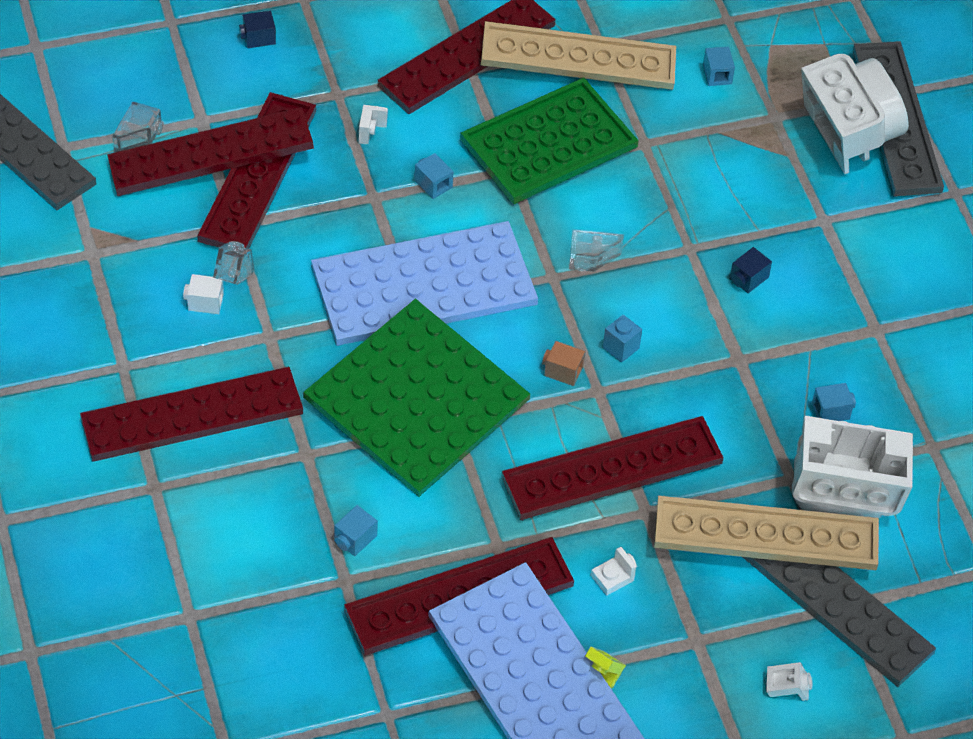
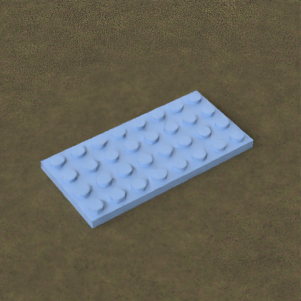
[311,221,538,346]
[428,562,645,739]

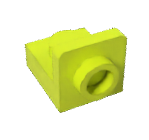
[585,647,626,689]

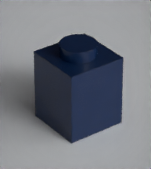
[239,10,276,48]
[730,247,772,294]

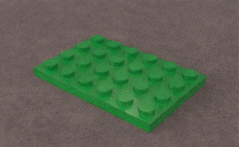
[460,78,639,205]

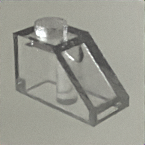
[112,102,164,153]
[569,230,624,272]
[213,241,254,285]

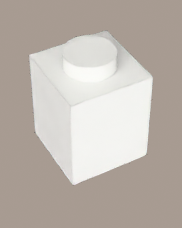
[183,274,224,314]

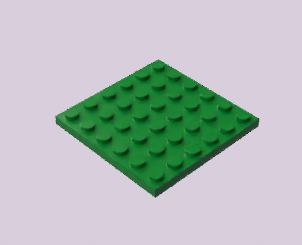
[303,298,531,497]

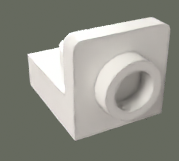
[359,105,388,144]
[591,547,637,596]
[767,662,813,701]

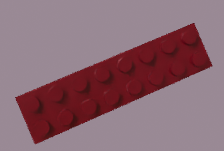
[378,0,556,114]
[197,92,316,255]
[107,107,314,196]
[80,367,303,462]
[501,416,724,520]
[344,537,574,656]

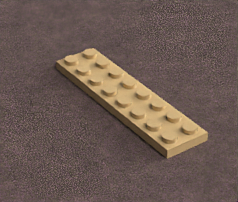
[481,21,676,90]
[654,496,879,570]

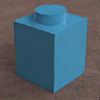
[703,47,735,86]
[415,153,453,199]
[603,315,642,362]
[812,383,856,421]
[334,505,378,556]

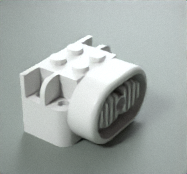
[801,54,909,174]
[792,416,913,518]

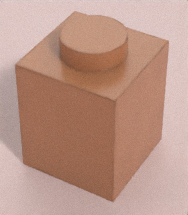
[542,341,585,386]

